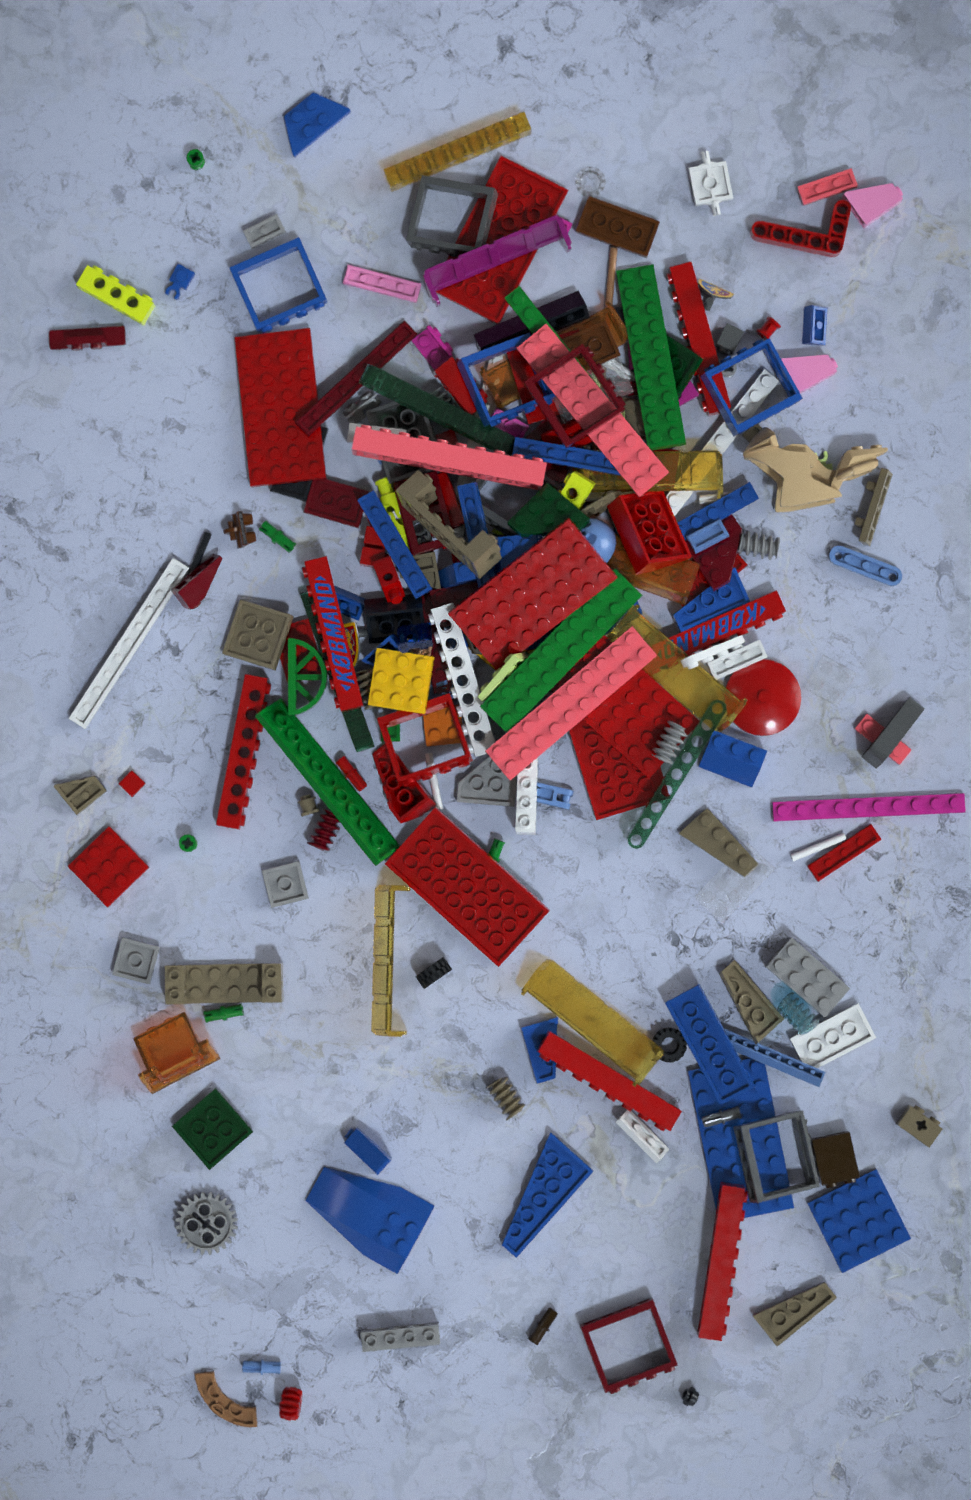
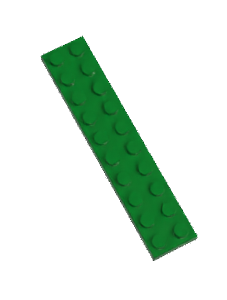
[616,264,686,451]
[480,569,642,733]
[255,698,400,866]

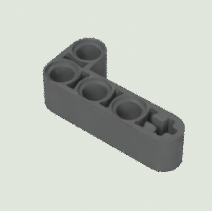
[861,697,925,769]

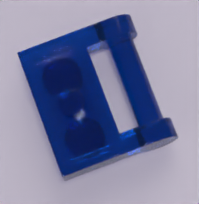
[397,622,433,653]

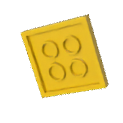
[368,648,434,714]

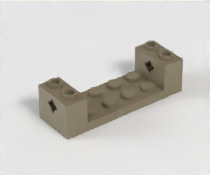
[396,470,502,579]
[165,963,284,1005]

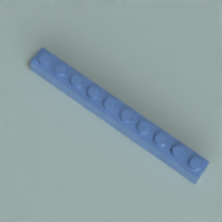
[724,1029,826,1087]

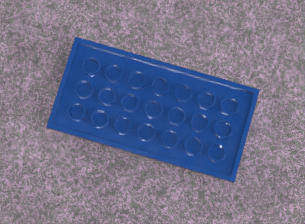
[688,1058,794,1218]

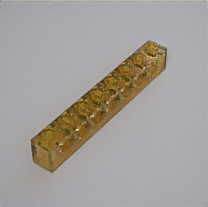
[383,112,531,192]

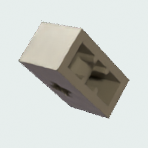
[896,1105,943,1148]

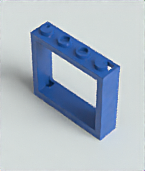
[229,237,328,334]
[457,333,556,427]
[700,338,803,437]

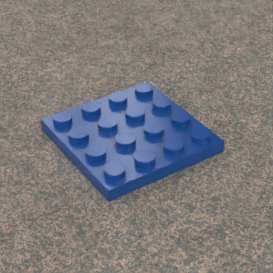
[807,1169,911,1273]

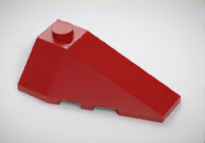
[373,744,436,823]

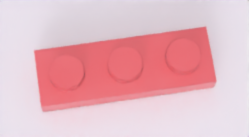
[797,168,858,206]
[854,714,911,765]

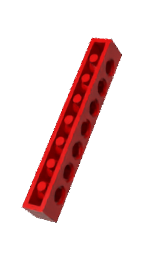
[216,674,271,830]

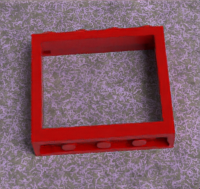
[377,693,473,787]

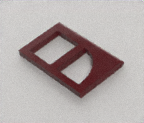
[393,471,452,556]

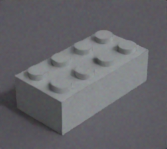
[765,937,850,1018]

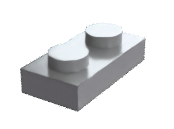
[243,214,286,249]

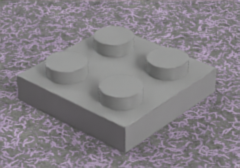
[262,861,309,908]
[112,937,160,984]

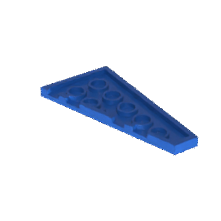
[502,1132,593,1258]

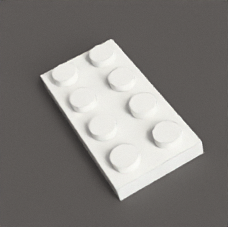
[789,1003,876,1068]

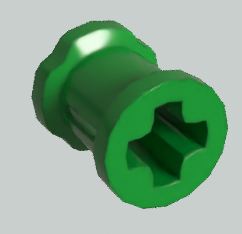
[186,149,205,170]
[179,835,198,852]

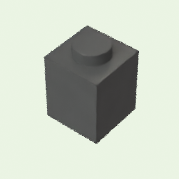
[716,323,744,355]

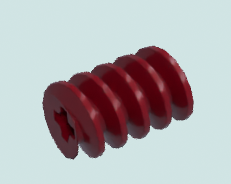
[307,809,341,851]

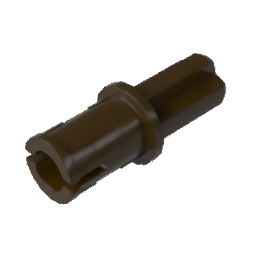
[528,1308,558,1345]

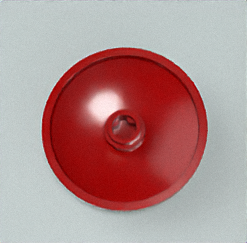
[724,659,801,736]

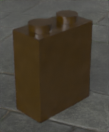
[811,1131,860,1188]

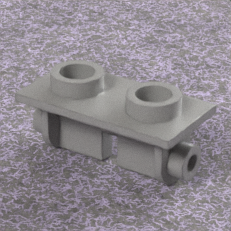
[342,391,382,424]

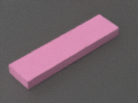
[343,265,421,303]

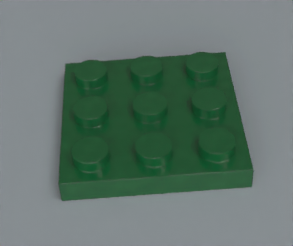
[172,1088,254,1170]

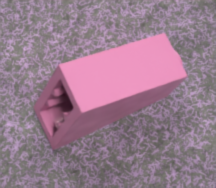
[842,183,903,228]
[781,354,838,394]

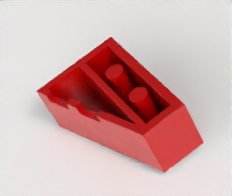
[433,357,488,417]

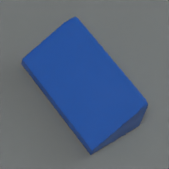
[802,305,828,346]
[334,585,366,621]

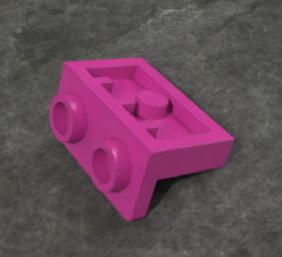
[411,325,453,370]

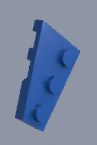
[521,1017,558,1084]

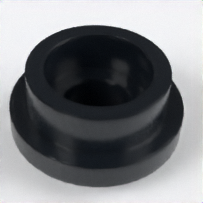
[682,1387,699,1406]

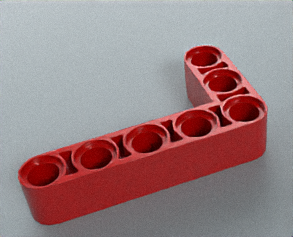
[750,200,851,257]

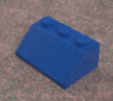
[698,730,767,788]

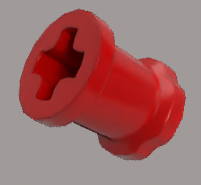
[756,316,781,340]

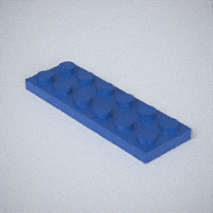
[665,984,755,1105]

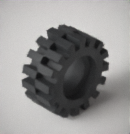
[415,957,452,989]
[652,1027,687,1063]

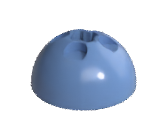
[580,518,616,563]

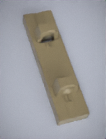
[855,468,893,546]

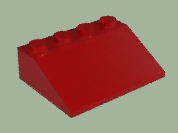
[607,490,692,574]

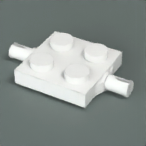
[688,151,733,216]

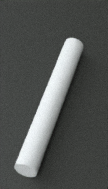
[425,753,443,810]
[791,833,847,862]

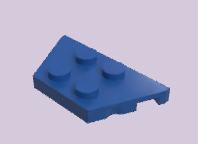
[284,92,351,158]

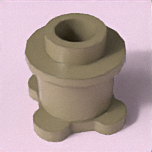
[297,794,320,817]

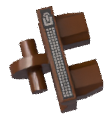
[223,511,256,549]

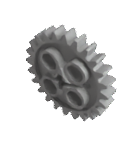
[175,1192,238,1255]

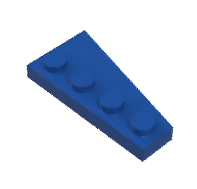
[672,567,750,633]

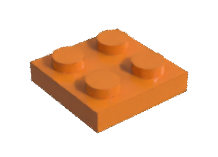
[423,705,462,747]

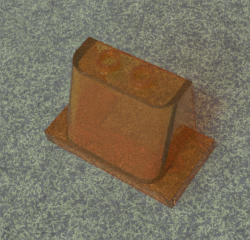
[133,1012,221,1094]

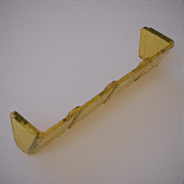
[572,450,723,499]
[607,604,748,732]
[371,885,411,1037]
[521,959,664,1087]

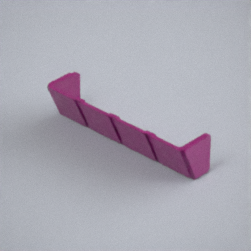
[423,215,572,307]

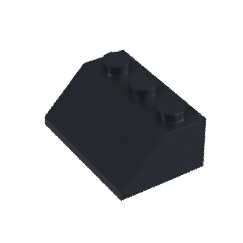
[364,594,426,644]

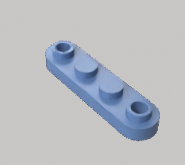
[829,546,902,586]

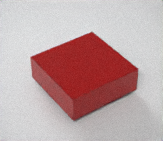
[119,770,146,797]

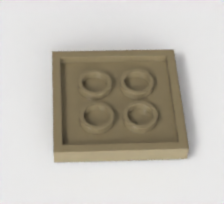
[222,599,294,671]

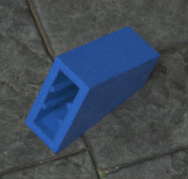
[438,562,477,589]
[344,1127,392,1175]

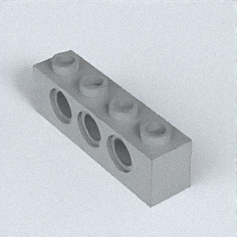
[361,1322,440,1352]

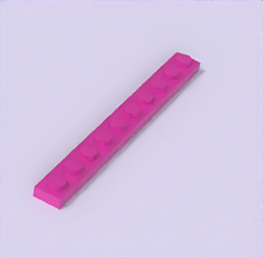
[772,793,966,821]

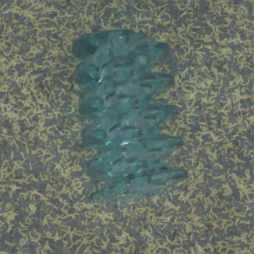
[777,992,819,1035]

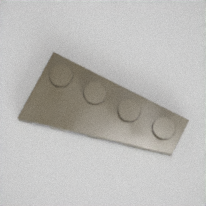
[679,808,759,878]
[719,960,784,1044]
[752,1282,837,1347]

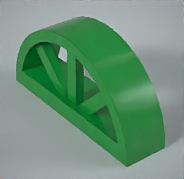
[288,638,328,716]

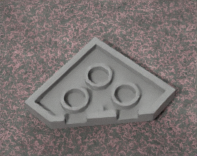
[457,757,517,807]

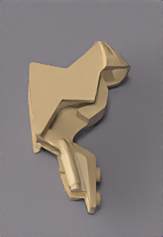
[743,427,888,513]

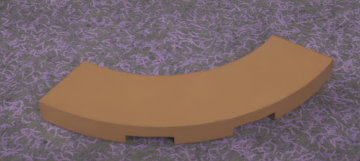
[195,1371,258,1427]

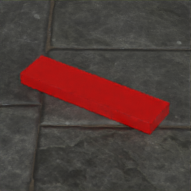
[807,824,882,882]

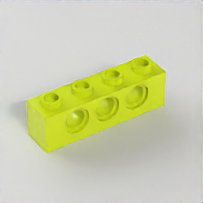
[76,265,155,326]
[558,471,596,510]

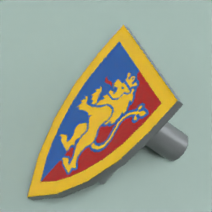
[698,279,734,311]
[344,621,368,667]

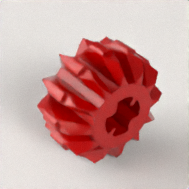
[279,1387,303,1421]

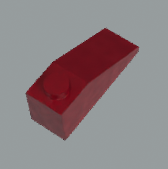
[171,554,223,610]

